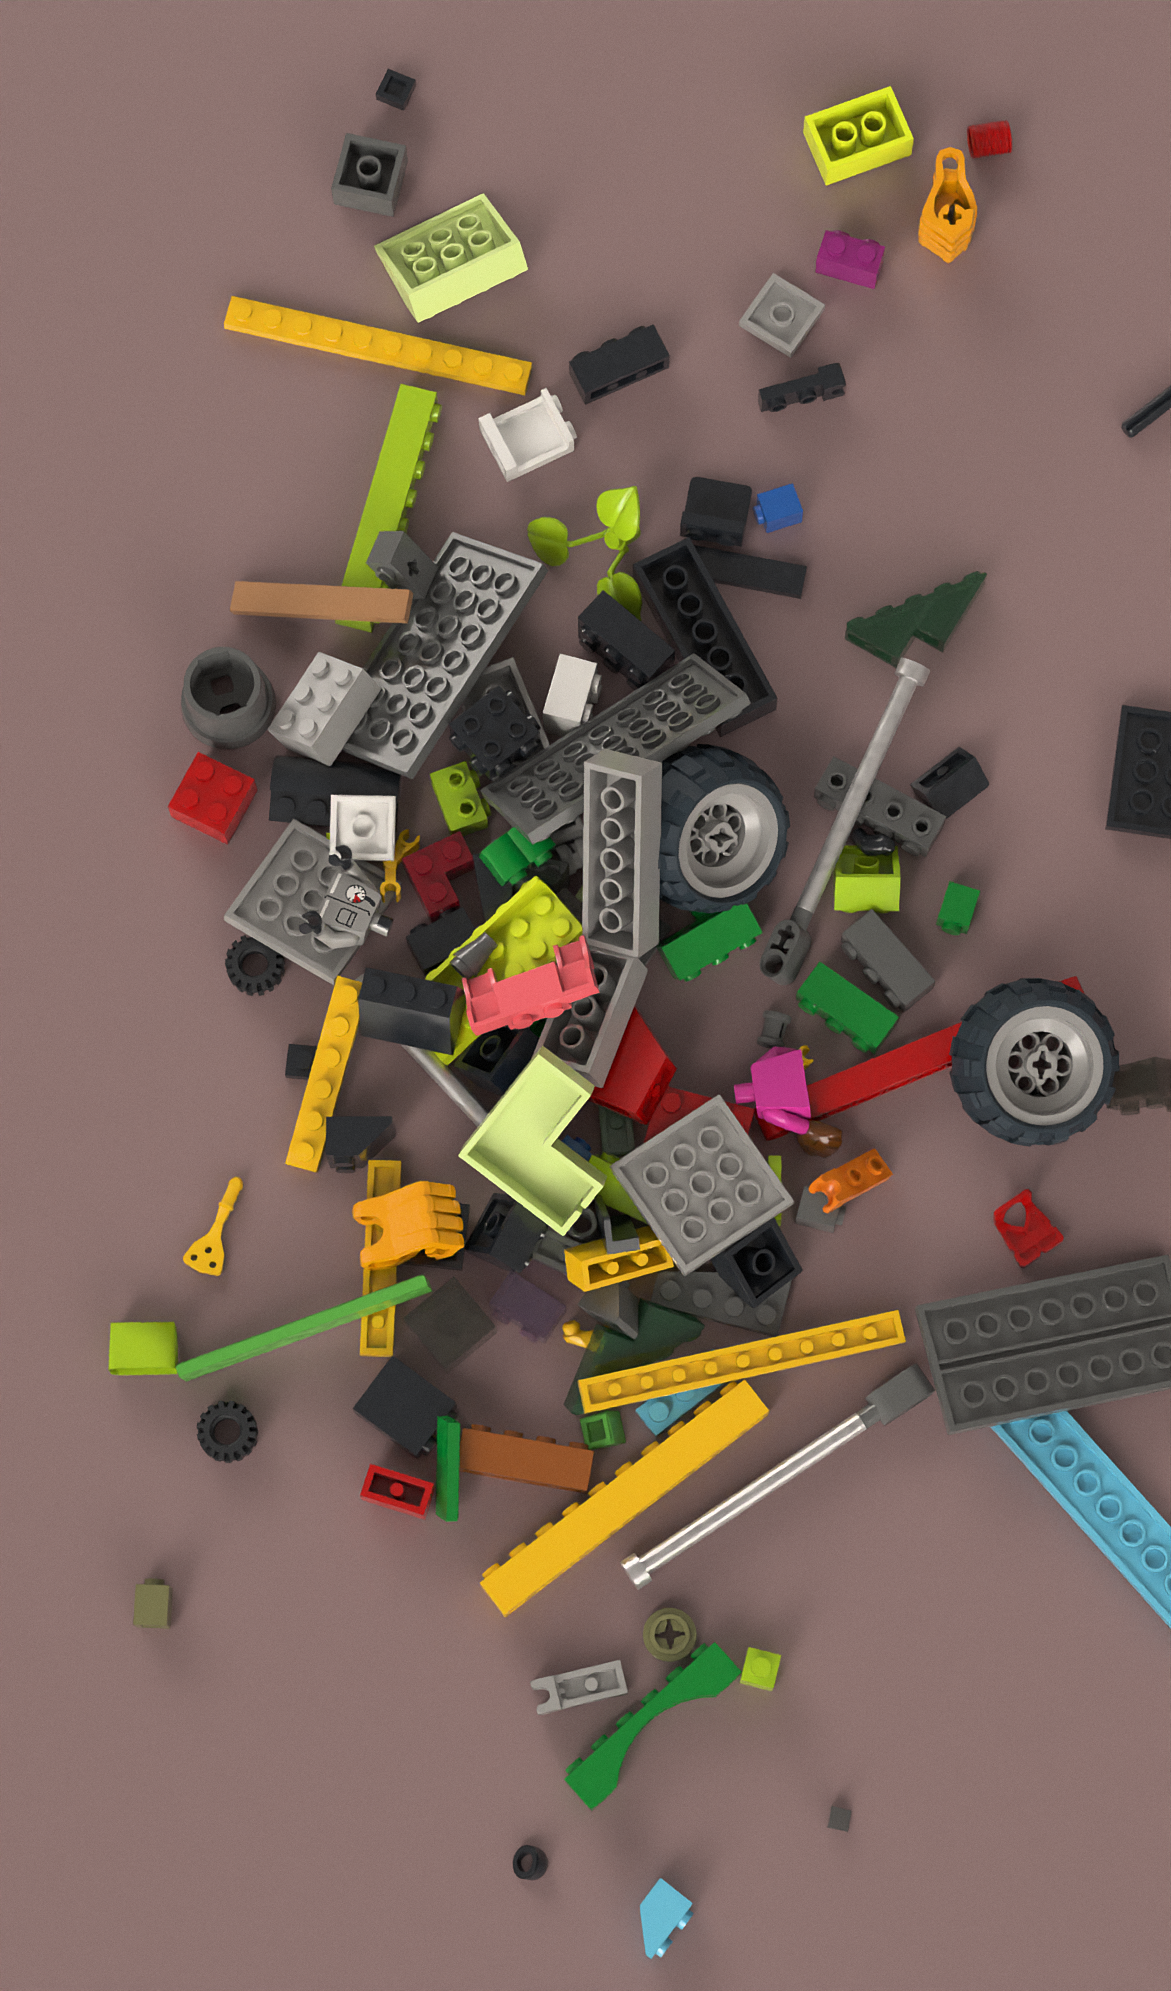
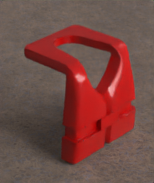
[993,1189,1064,1268]

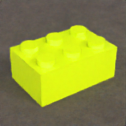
[803,86,914,186]

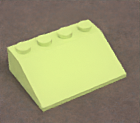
[374,193,528,323]

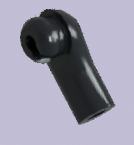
[851,828,895,856]

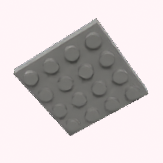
[224,819,402,985]
[610,1095,794,1276]

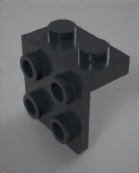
[680,477,752,547]

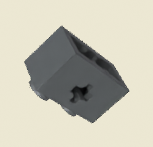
[366,531,438,599]

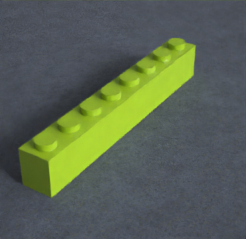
[335,384,442,633]

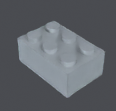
[267,652,381,767]

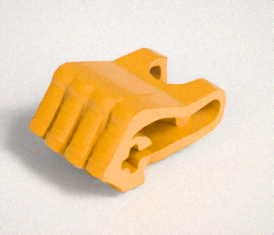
[918,147,977,264]
[352,1181,464,1271]

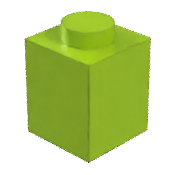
[740,1647,781,1691]

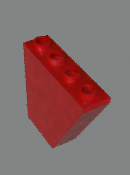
[588,1005,677,1125]

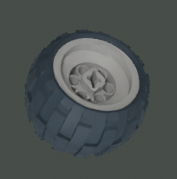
[658,744,790,913]
[949,978,1120,1147]

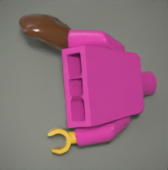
[733,1045,843,1158]

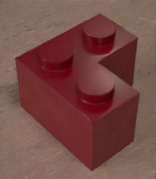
[402,831,474,923]

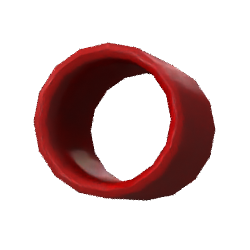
[967,120,1012,159]

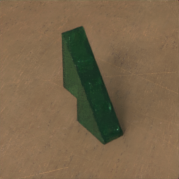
[845,571,987,668]
[563,1298,705,1415]

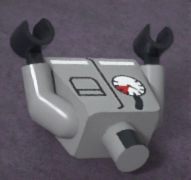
[299,845,394,949]

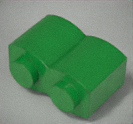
[478,827,556,887]

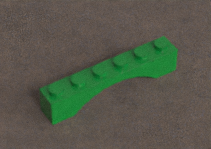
[564,1642,742,1812]

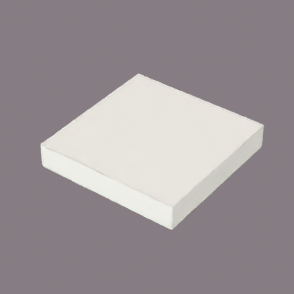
[329,795,396,861]

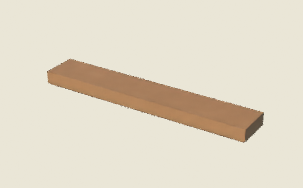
[230,581,413,624]

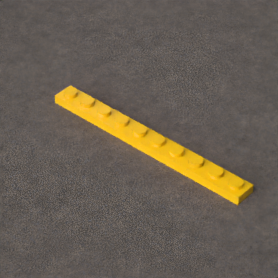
[224,296,532,396]
[577,1310,906,1414]

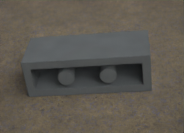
[841,909,935,1013]

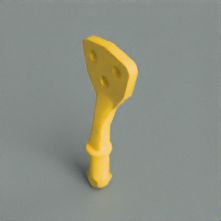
[183,1177,243,1276]

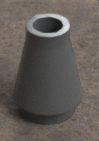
[449,932,498,980]

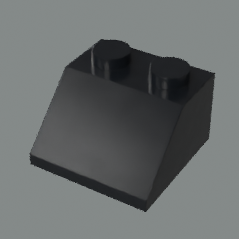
[326,1116,396,1173]
[465,1193,548,1273]
[710,1217,803,1308]

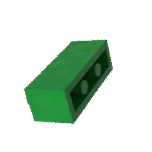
[656,904,763,982]
[796,961,899,1055]

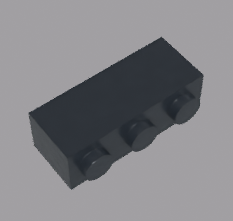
[569,324,670,405]

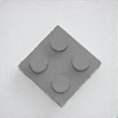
[739,273,825,358]

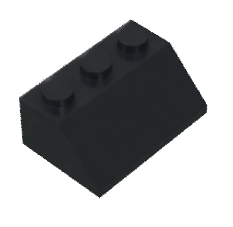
[358,967,466,1056]

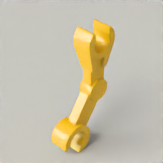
[380,829,420,903]

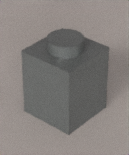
[795,1186,847,1233]

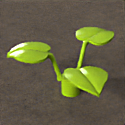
[527,486,642,621]

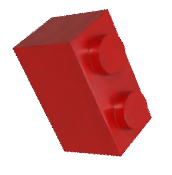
[360,1464,436,1520]

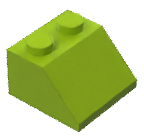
[833,845,901,913]

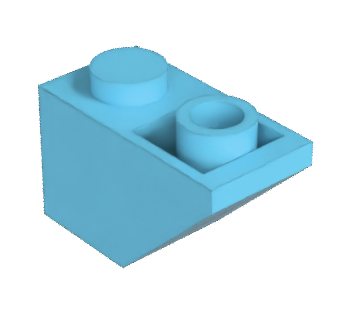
[640,1878,694,1959]

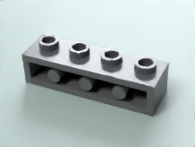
[814,756,946,857]

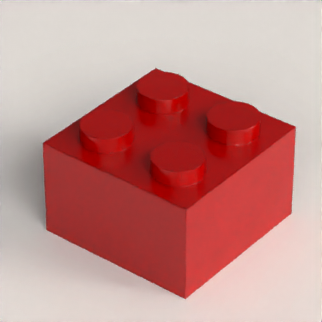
[168,752,258,845]

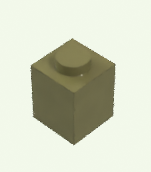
[133,1578,173,1629]

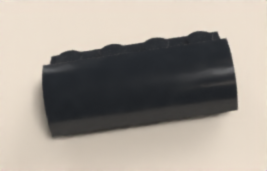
[269,755,403,833]

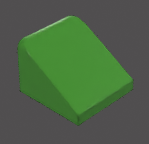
[580,1411,626,1451]

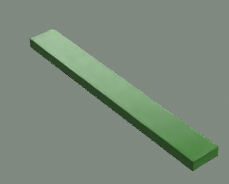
[176,1274,433,1382]

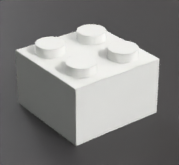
[543,654,602,737]

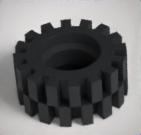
[225,935,285,996]
[197,1400,258,1463]

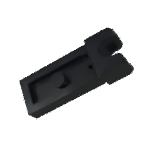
[758,363,846,412]

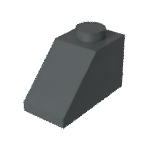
[577,1280,639,1339]

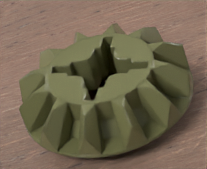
[643,1608,697,1662]

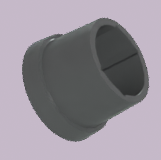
[181,647,276,749]

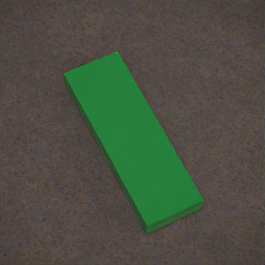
[436,1416,460,1522]

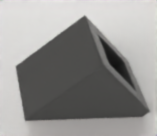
[827,1806,852,1832]

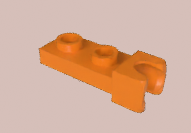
[808,1148,893,1213]

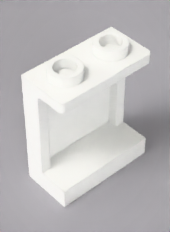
[478,388,577,482]

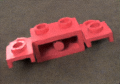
[461,935,600,1036]

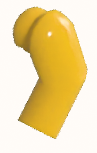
[562,1320,612,1348]

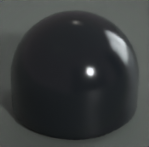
[513,1845,548,1881]

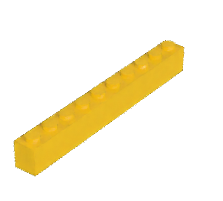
[480,1379,769,1618]

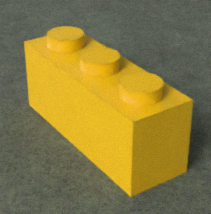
[564,1226,674,1292]

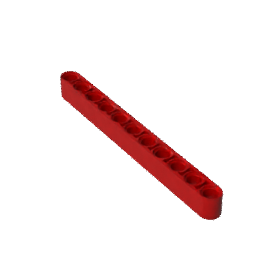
[754,976,1085,1141]

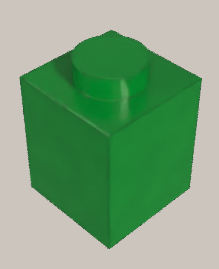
[936,881,980,935]

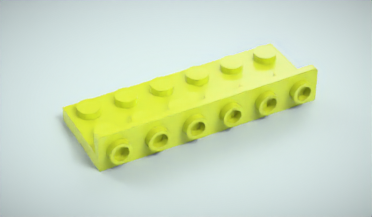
[425,876,582,1066]

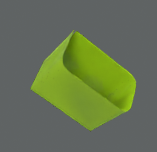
[108,1322,179,1375]

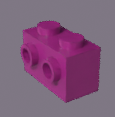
[815,230,885,289]

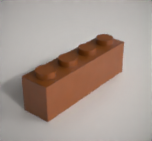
[459,1424,594,1494]

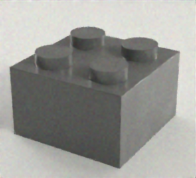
[331,133,408,217]

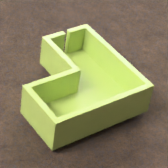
[458,1045,607,1236]

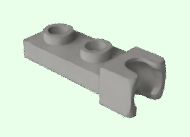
[530,1660,628,1715]

